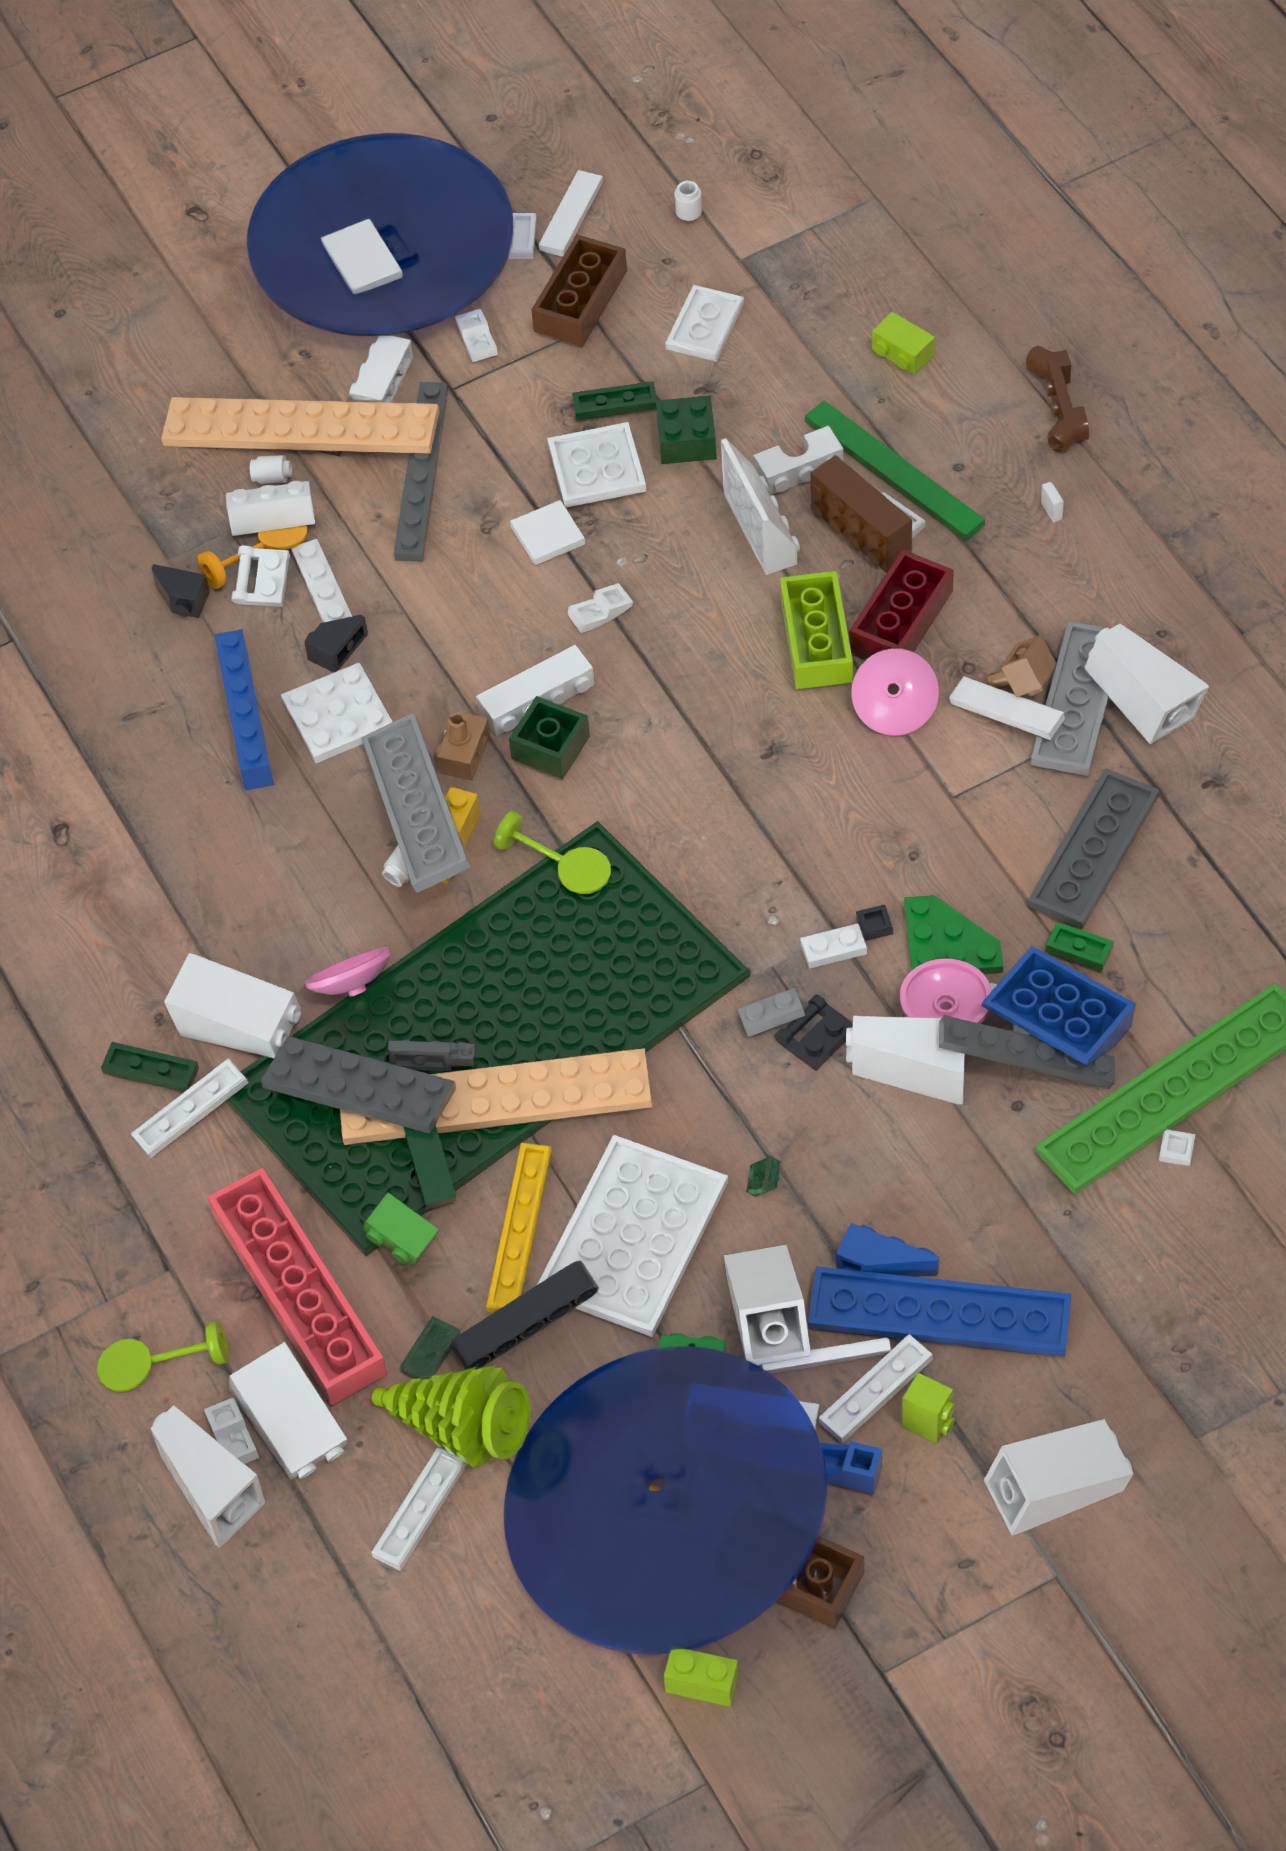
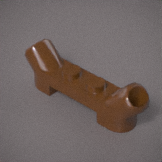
[1026,345,1089,453]

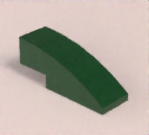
[403,1125,456,1209]

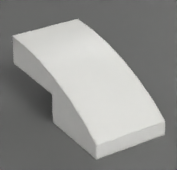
[455,309,498,362]
[567,583,633,633]
[204,1397,259,1464]

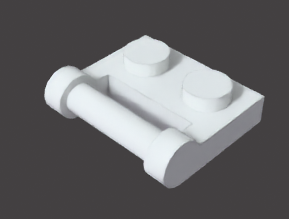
[231,546,290,607]

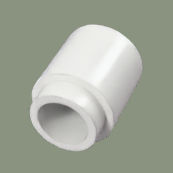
[674,181,702,221]
[250,455,292,484]
[382,845,410,887]

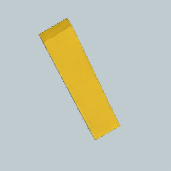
[486,1143,552,1313]

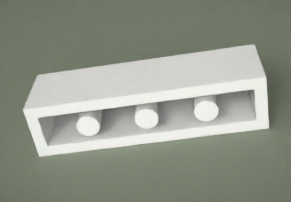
[476,645,595,736]

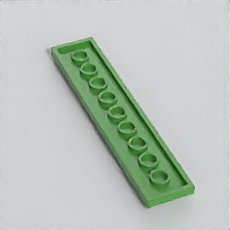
[1035,983,1286,1195]

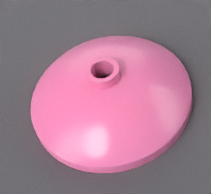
[851,649,939,736]
[304,947,391,997]
[900,959,992,1024]

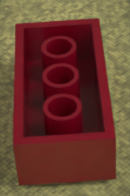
[849,549,954,659]

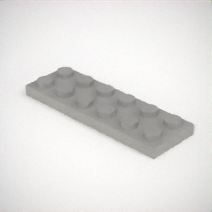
[1031,621,1109,776]

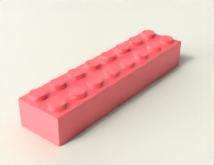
[207,1167,387,1406]

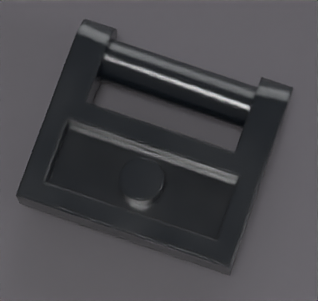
[774,994,853,1071]

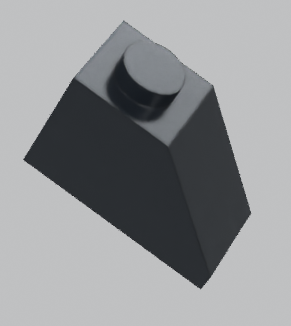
[151,564,210,618]
[305,615,368,673]

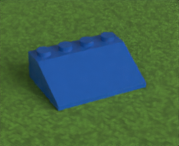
[982,946,1136,1065]

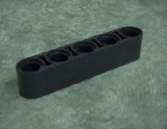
[450,1261,599,1370]

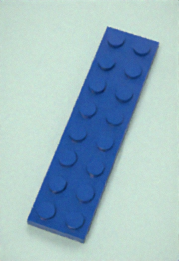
[808,1266,1071,1357]

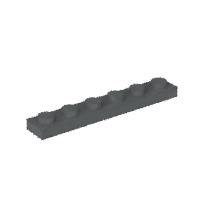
[939,1015,1115,1089]

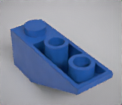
[836,1223,939,1277]

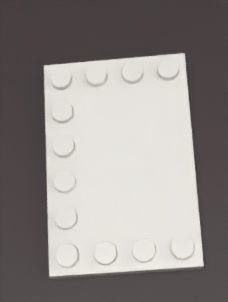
[537,1135,728,1337]

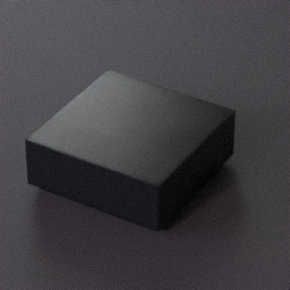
[856,905,893,941]

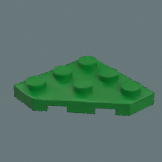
[904,895,1003,974]

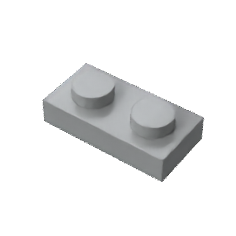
[738,988,805,1037]

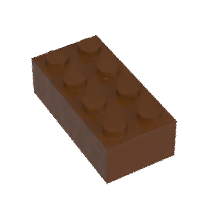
[531,234,627,346]
[810,455,912,573]
[714,1502,864,1628]

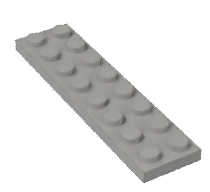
[362,713,471,893]

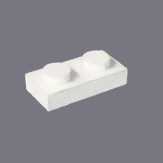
[800,923,867,969]

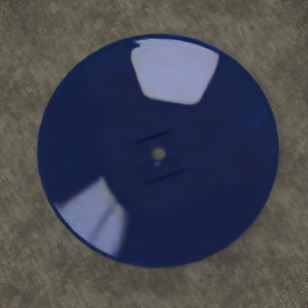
[247,133,514,336]
[504,1346,827,1654]

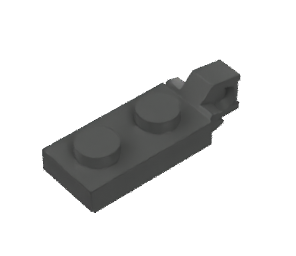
[388,1040,475,1071]

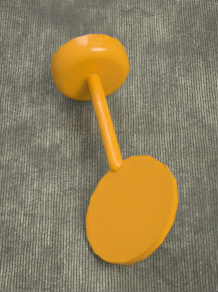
[197,525,308,589]

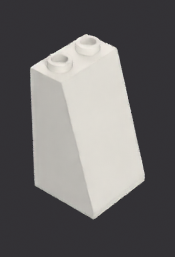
[1084,624,1209,744]
[164,953,301,1058]
[846,1016,965,1104]
[724,1245,811,1367]
[229,1342,347,1480]
[151,1405,266,1548]
[984,1419,1133,1536]

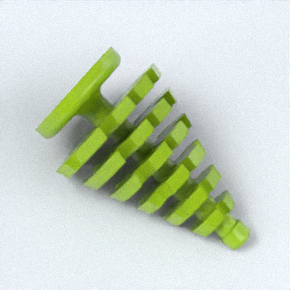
[372,1365,531,1467]

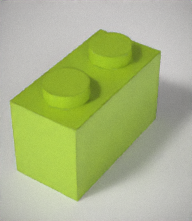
[872,312,935,375]
[902,1373,956,1444]
[664,1646,739,1707]

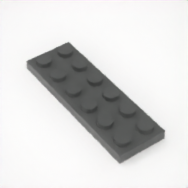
[1028,768,1160,929]
[261,1036,456,1134]

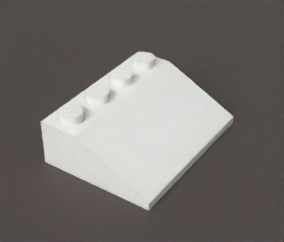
[721,439,800,575]

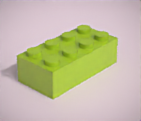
[780,571,853,689]

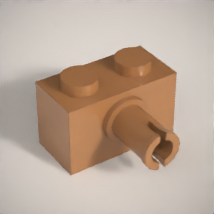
[988,634,1056,697]
[434,711,490,781]

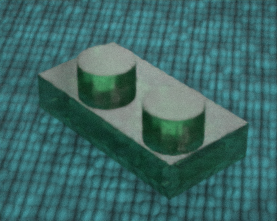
[399,1316,460,1379]

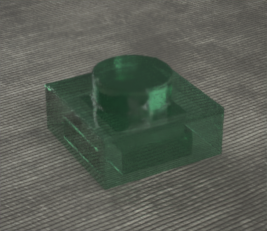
[746,1156,781,1197]

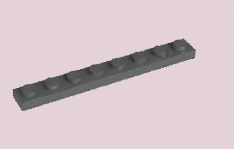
[394,382,448,562]

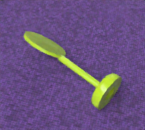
[493,810,611,894]
[97,1320,230,1392]

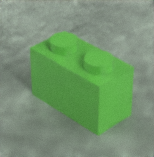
[363,1193,439,1266]

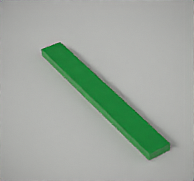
[805,400,985,541]

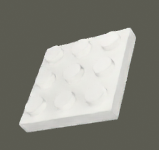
[547,422,646,508]
[281,663,392,764]

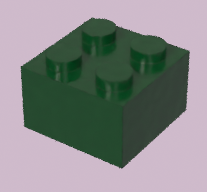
[656,395,717,464]
[509,696,590,779]

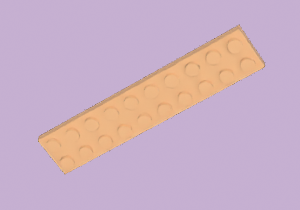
[161,397,439,454]
[340,1048,652,1145]

